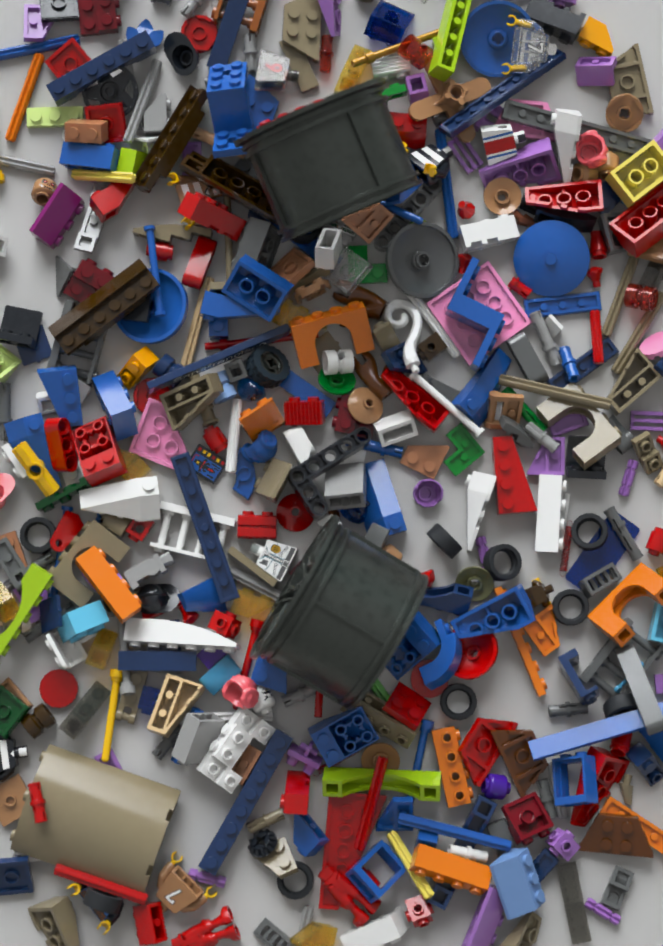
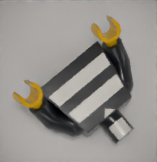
[402,141,453,187]
[0,735,28,782]

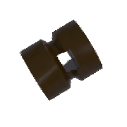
[20,703,57,739]

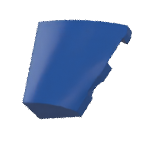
[177,577,227,612]

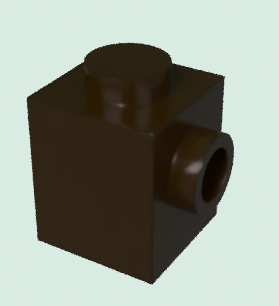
[417,332,447,363]

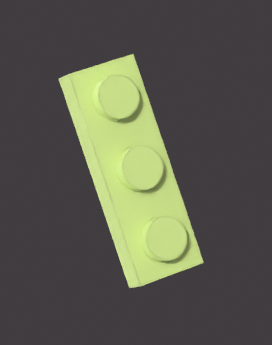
[26,106,84,128]

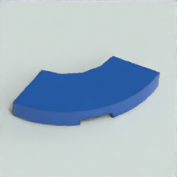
[233,447,256,500]

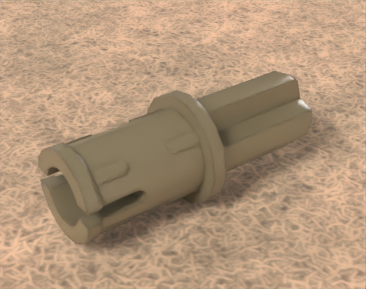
[246,808,285,834]

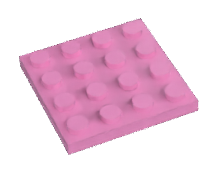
[426,261,532,366]

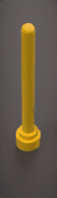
[101,669,123,762]

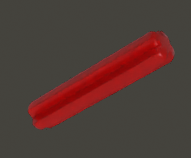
[590,310,604,365]

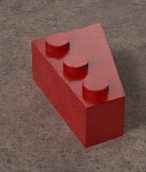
[177,191,247,242]
[280,770,311,815]

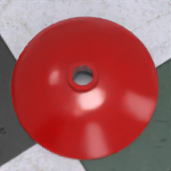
[453,630,498,680]

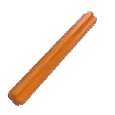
[5,53,45,142]

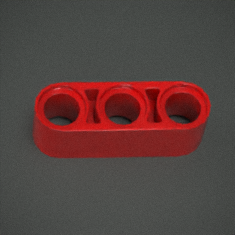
[181,236,218,290]
[44,418,78,472]

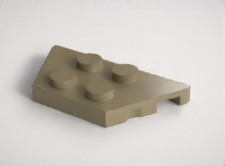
[282,0,322,63]
[608,43,654,115]

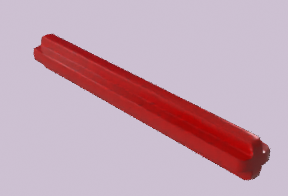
[354,756,388,851]
[54,864,148,905]

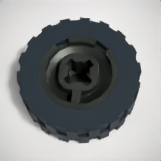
[246,345,290,389]

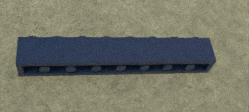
[198,728,293,876]

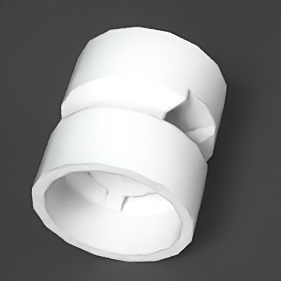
[322,349,354,375]

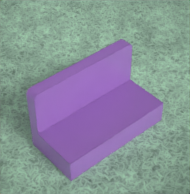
[575,56,617,86]

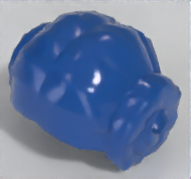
[241,430,278,463]

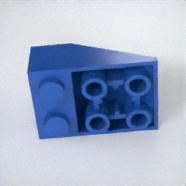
[386,611,441,681]
[308,706,379,768]

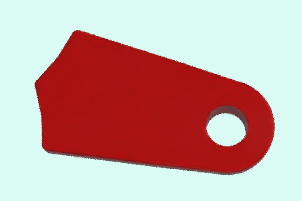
[50,511,84,552]

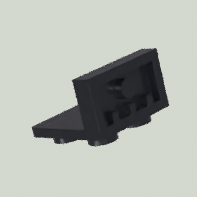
[0,305,43,349]
[565,435,607,480]

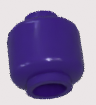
[481,773,511,800]

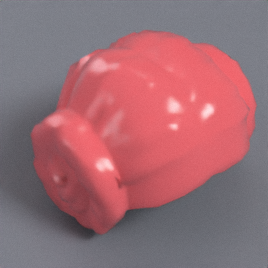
[576,130,608,169]
[222,674,259,709]

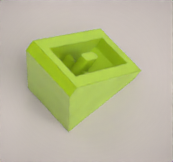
[116,147,148,174]

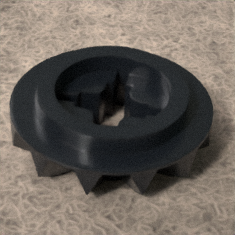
[247,829,277,858]

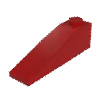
[525,179,604,213]
[380,367,450,433]
[570,746,630,827]

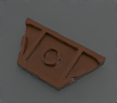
[490,729,548,798]
[578,813,653,858]

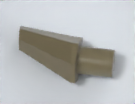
[619,774,633,805]

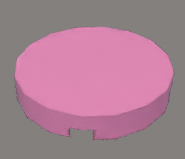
[639,331,663,360]

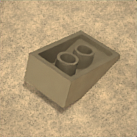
[254,458,293,504]

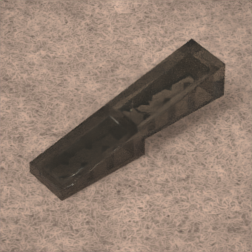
[555,861,592,945]

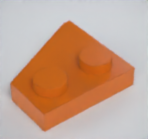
[522,604,560,657]

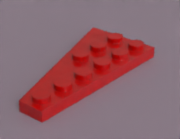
[319,792,387,910]

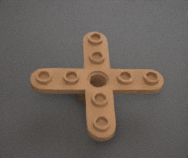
[408,56,491,143]

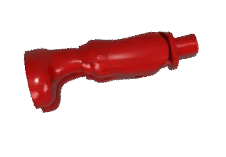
[318,865,382,927]
[171,905,241,946]

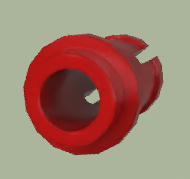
[507,277,532,300]

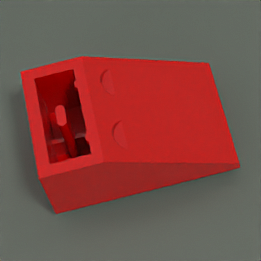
[71,416,128,487]

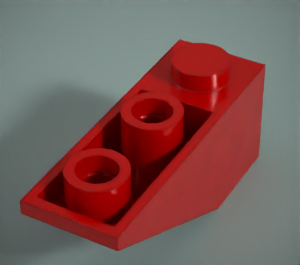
[89,182,135,223]

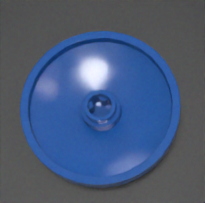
[461,0,536,77]
[513,220,590,297]
[117,268,188,345]

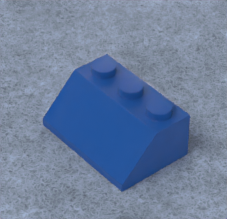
[221,254,294,322]

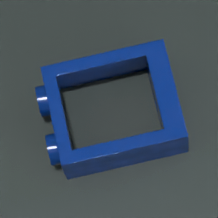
[552,752,598,807]
[345,840,407,904]

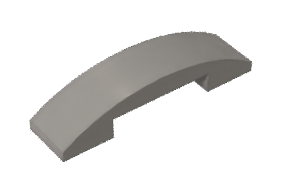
[74,183,107,254]

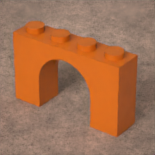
[288,301,375,369]
[587,563,663,648]

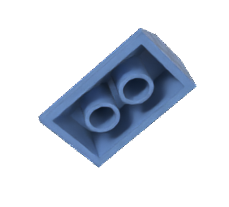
[489,847,546,920]

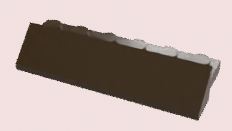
[134,84,207,193]
[179,151,278,225]
[48,259,160,356]

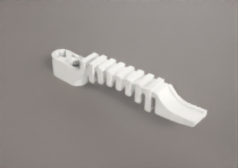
[282,425,342,529]

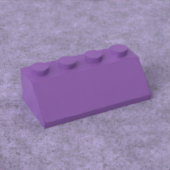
[462,884,504,946]

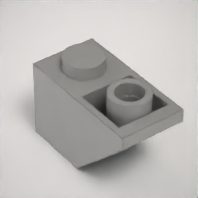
[144,93,171,136]

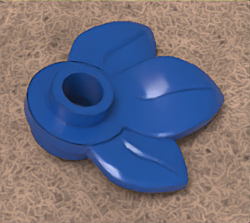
[126,19,164,47]

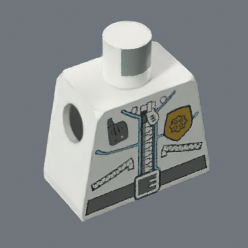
[249,540,298,582]

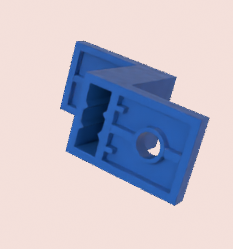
[206,61,254,158]
[445,257,506,372]

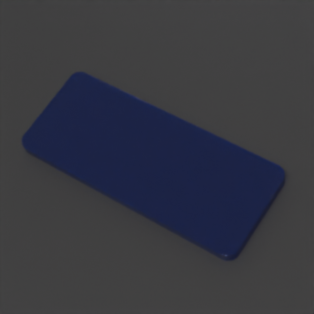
[565,513,640,590]

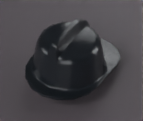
[164,32,200,76]
[136,584,180,614]

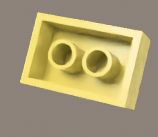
[605,139,663,208]

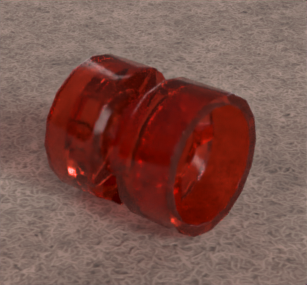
[397,34,434,70]
[624,283,659,312]

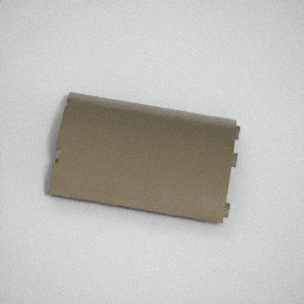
[9,744,181,893]

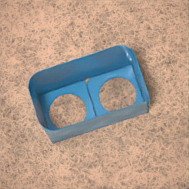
[199,653,242,695]

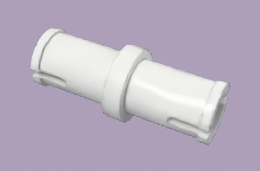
[447,844,488,863]

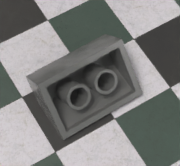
[231,217,283,271]

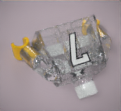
[501,15,557,75]

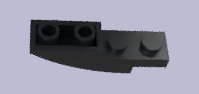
[519,193,597,233]

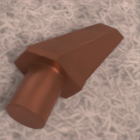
[512,209,536,227]

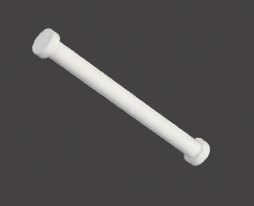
[409,372,485,438]

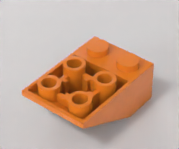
[239,397,285,442]

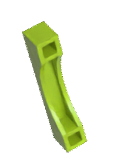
[0,563,54,657]
[322,767,441,802]

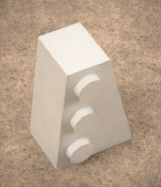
[458,214,520,254]

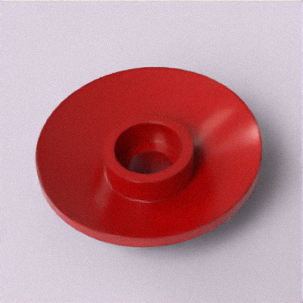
[276,494,313,532]

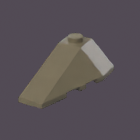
[27,896,80,946]
[500,911,542,946]

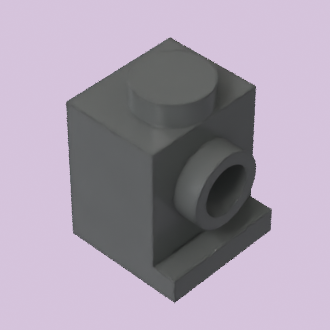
[224,358,249,383]

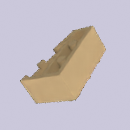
[147,673,206,738]

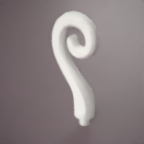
[383,299,423,374]

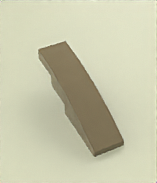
[133,224,213,245]

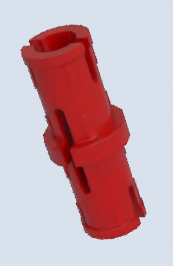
[27,782,48,824]

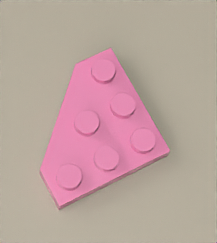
[128,398,188,470]

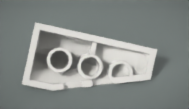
[550,108,583,183]
[465,471,497,552]
[79,476,160,522]

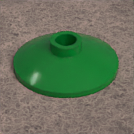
[318,368,356,395]

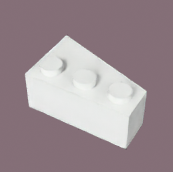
[340,906,410,946]

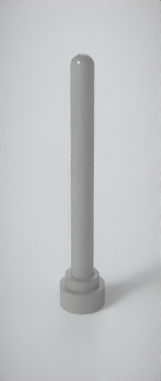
[117,619,136,696]

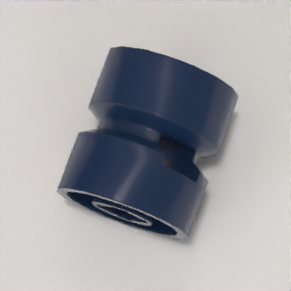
[152,353,184,389]

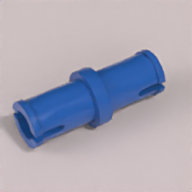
[558,346,581,383]

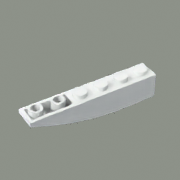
[123,618,241,653]

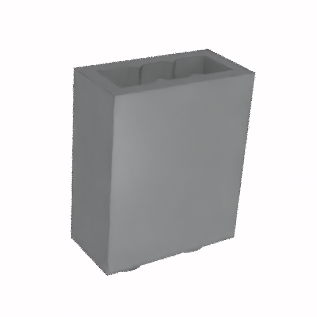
[324,462,367,511]
[171,712,225,766]

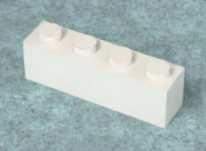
[535,474,568,554]

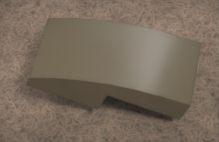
[631,431,663,475]

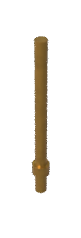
[351,29,439,68]

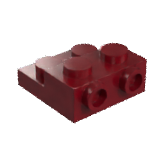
[78,0,122,37]
[63,258,114,303]
[332,394,374,440]
[501,791,554,846]

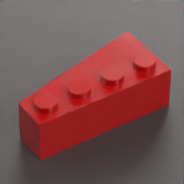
[491,436,537,515]

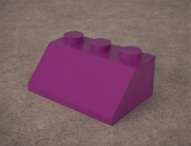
[29,182,85,250]

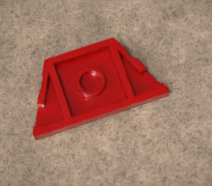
[457,717,518,787]

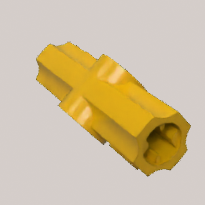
[12,440,60,497]

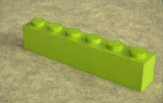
[428,0,472,82]

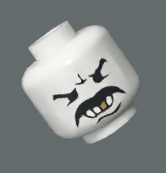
[252,686,276,716]

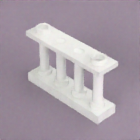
[150,501,237,560]

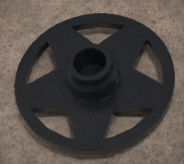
[82,67,138,116]

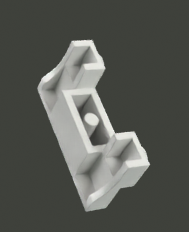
[196,708,276,794]

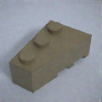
[606,347,662,416]
[159,373,224,431]

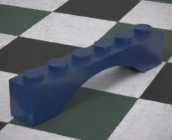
[46,30,157,107]
[420,583,474,616]
[426,794,498,910]

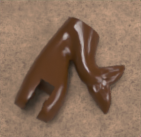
[332,280,388,328]
[354,351,403,401]

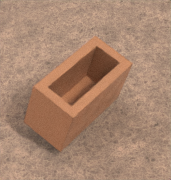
[64,119,108,144]

